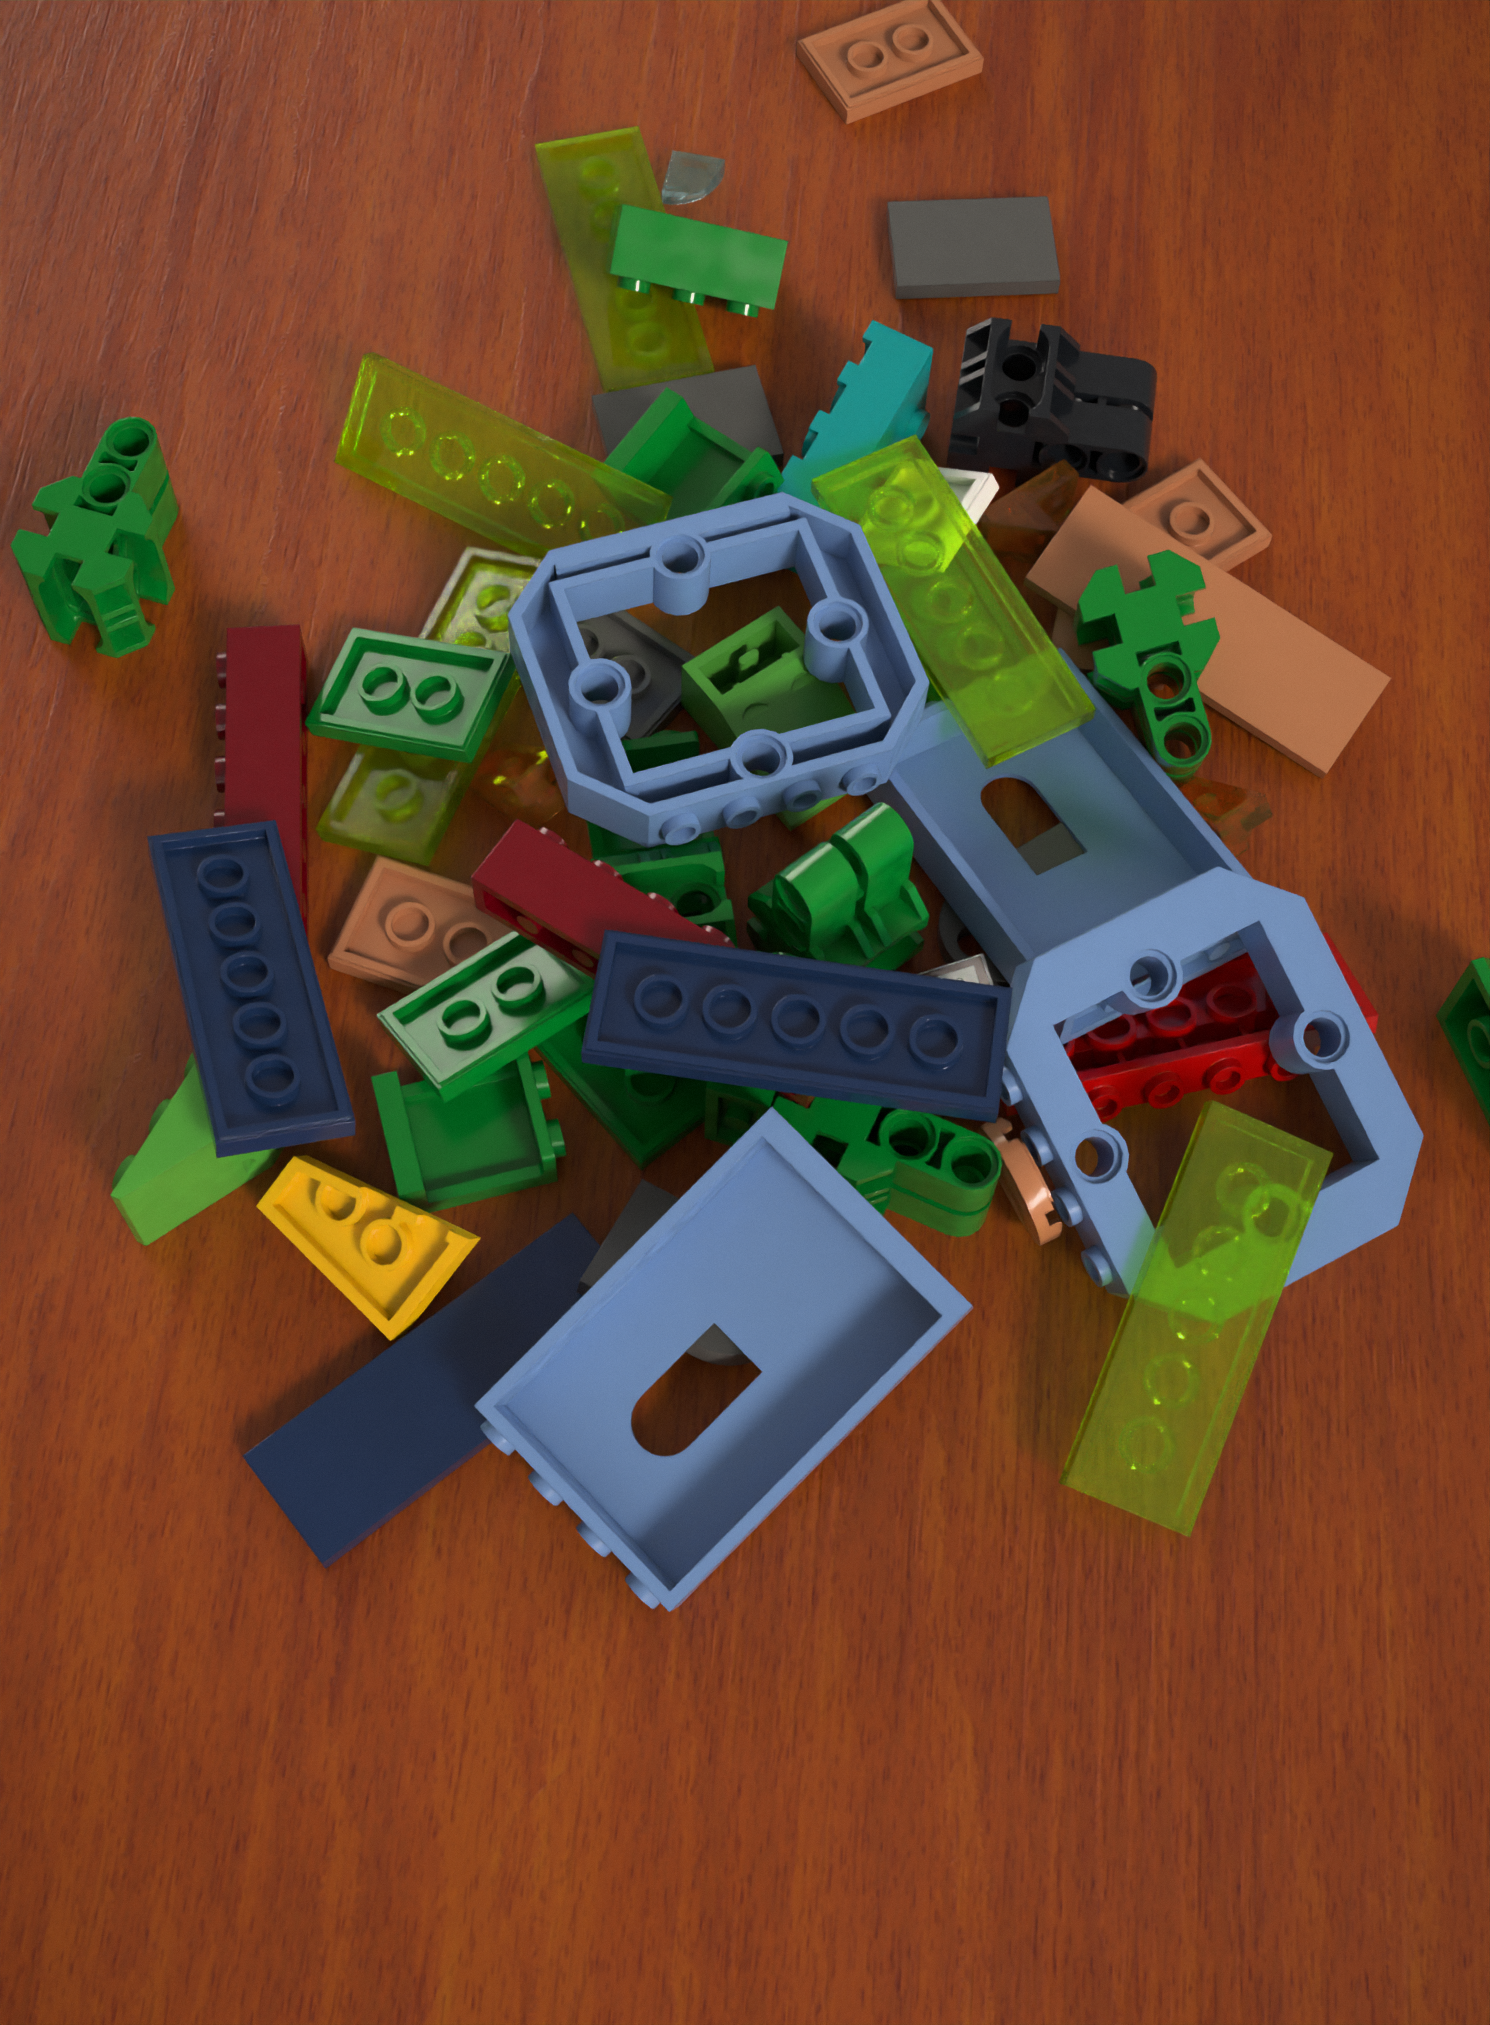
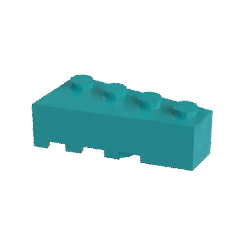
[777,320,934,574]

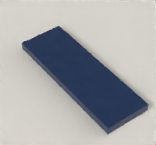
[147,820,356,1158]
[581,929,1013,1123]
[243,1212,601,1569]

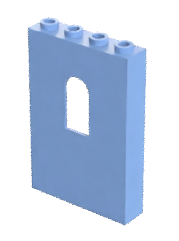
[866,648,1253,1045]
[474,1107,973,1612]

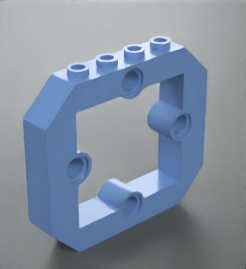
[508,492,929,848]
[1000,866,1424,1324]

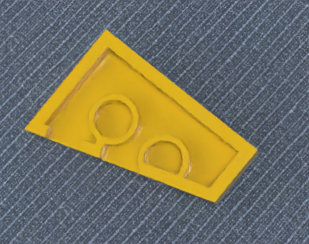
[256,1155,481,1341]

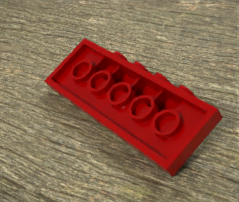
[1000,932,1379,1123]

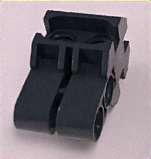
[946,317,1157,491]

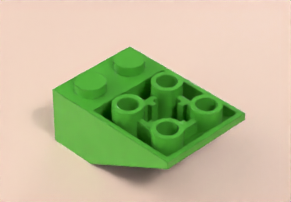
[681,606,855,831]
[110,1052,285,1246]

